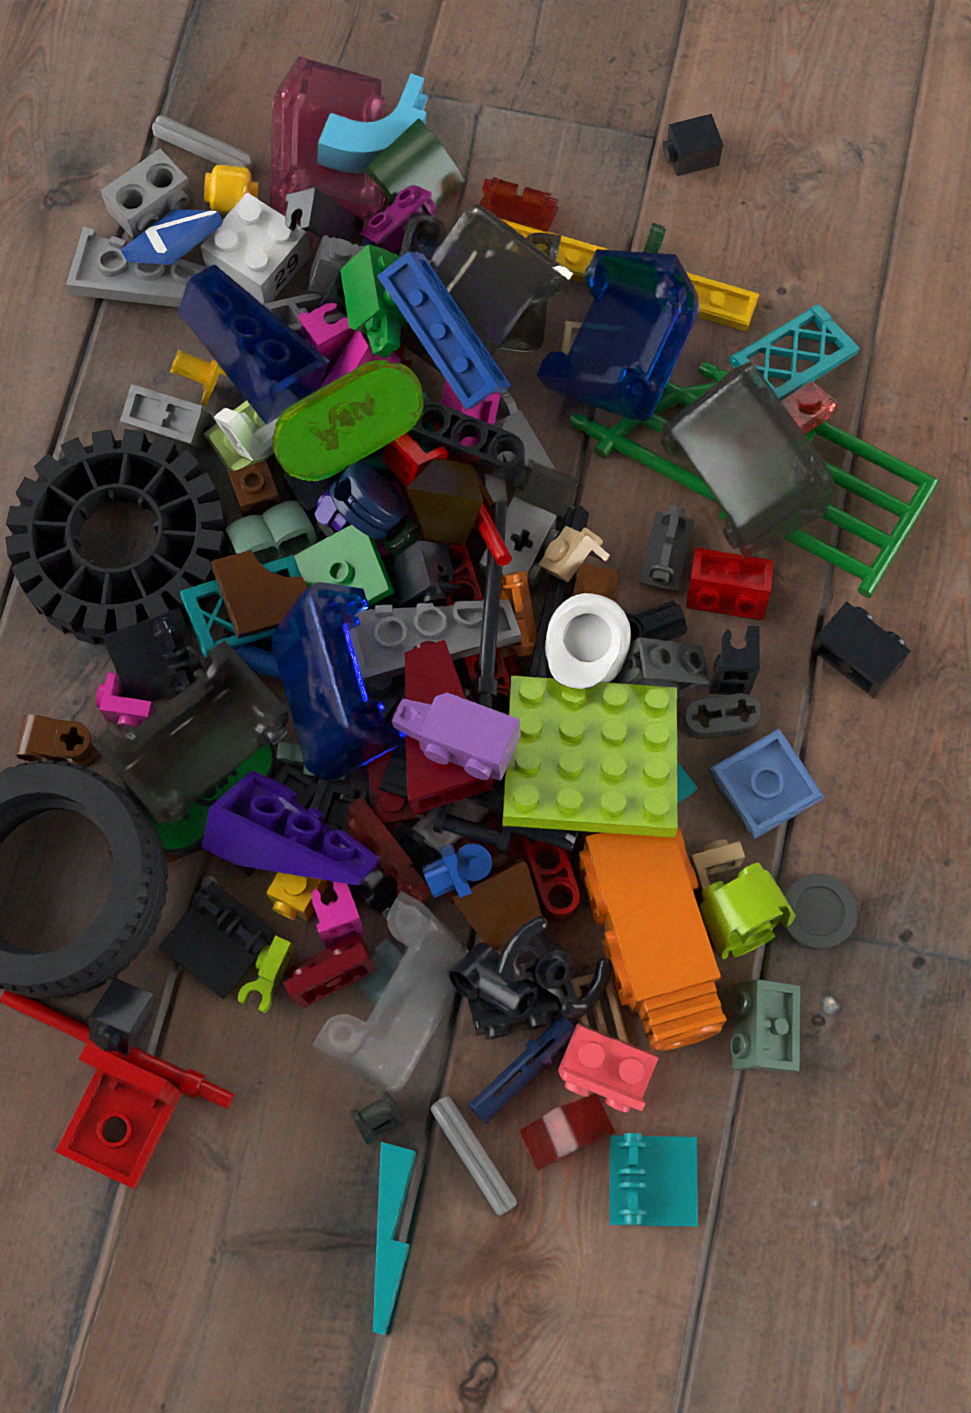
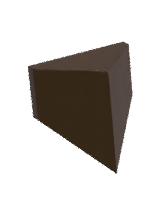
[407,458,484,546]

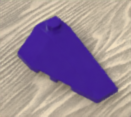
[201,770,379,886]

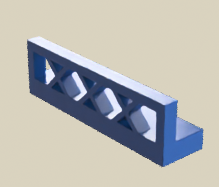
[377,251,511,410]

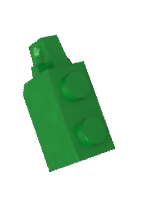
[340,244,408,358]

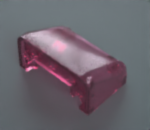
[269,56,385,221]

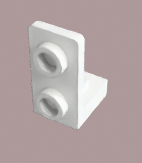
[214,402,309,461]

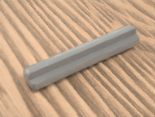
[152,115,254,170]
[431,1096,517,1216]

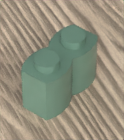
[225,501,318,565]

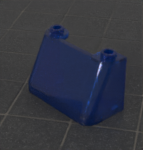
[537,249,699,421]
[272,582,406,780]

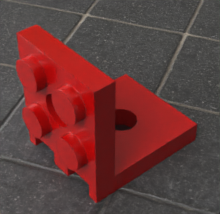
[55,1043,182,1190]

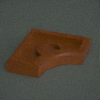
[211,550,316,639]

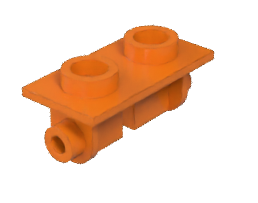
[500,570,537,657]

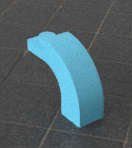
[317,74,428,173]

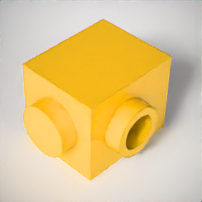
[267,872,328,922]

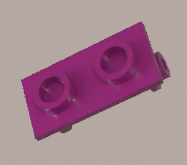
[360,185,437,253]

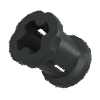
[350,1090,406,1145]

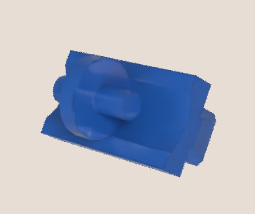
[422,843,492,898]

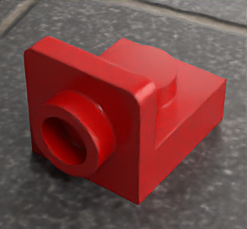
[382,430,449,487]

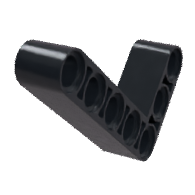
[312,372,525,490]

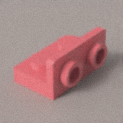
[558,1023,659,1113]

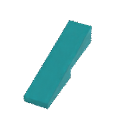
[373,1142,416,1335]

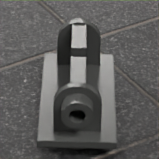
[639,506,695,593]

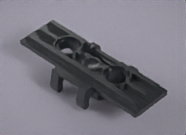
[379,735,579,855]

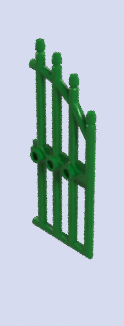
[569,361,940,598]

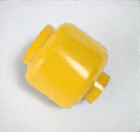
[204,164,259,215]

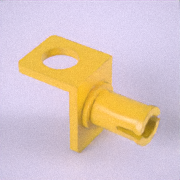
[170,345,263,407]

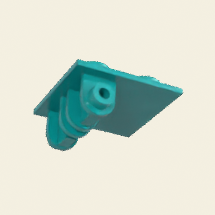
[610,1133,698,1227]

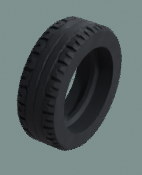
[0,760,169,999]

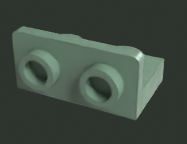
[730,979,800,1073]

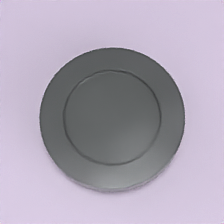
[783,874,858,950]

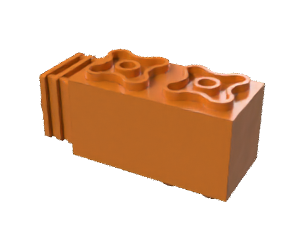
[577,826,727,1051]

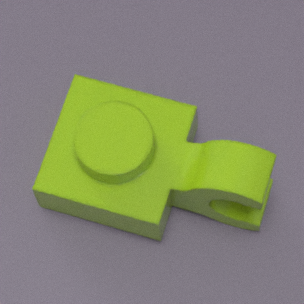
[238,936,295,1014]

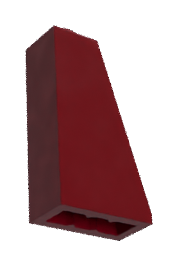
[405,640,494,815]

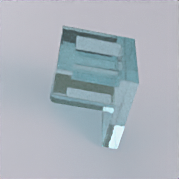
[355,938,417,1010]

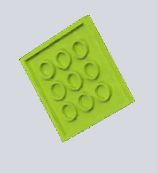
[502,676,678,838]

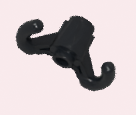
[497,916,613,1020]

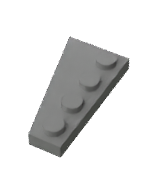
[66,226,225,312]
[340,599,521,685]

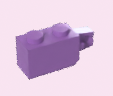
[392,692,521,781]

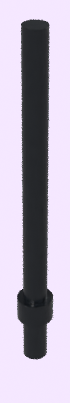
[472,502,507,709]

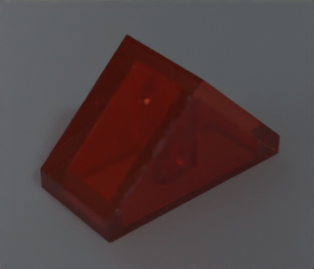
[519,1093,616,1171]

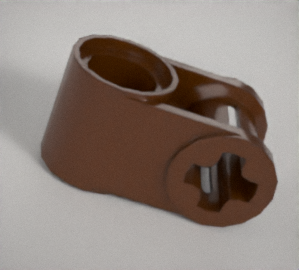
[15,714,100,767]

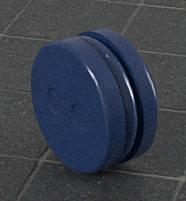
[330,463,407,539]

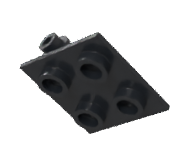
[102,608,208,702]
[159,881,278,1000]

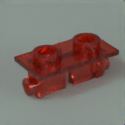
[477,177,559,232]

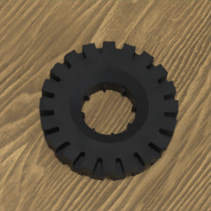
[5,429,229,645]

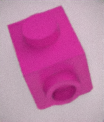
[96,672,158,732]

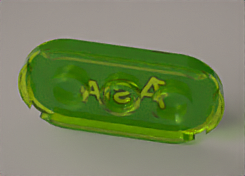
[272,360,424,481]

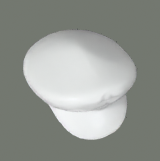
[545,593,631,689]

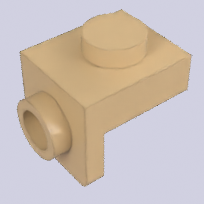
[538,526,610,582]
[689,840,745,903]

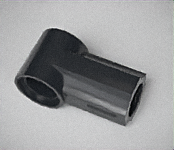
[625,600,688,643]
[448,943,538,1019]

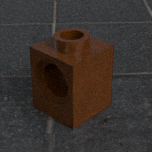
[228,460,281,517]

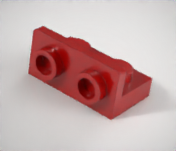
[686,547,774,620]

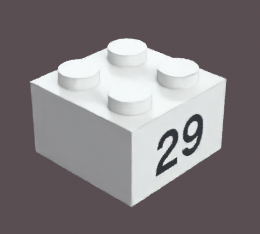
[200,193,311,305]

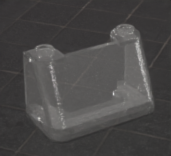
[313,891,469,1093]

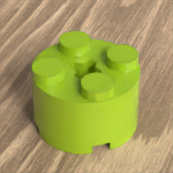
[698,863,796,959]

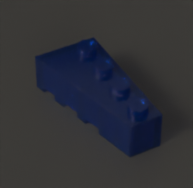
[178,264,329,425]

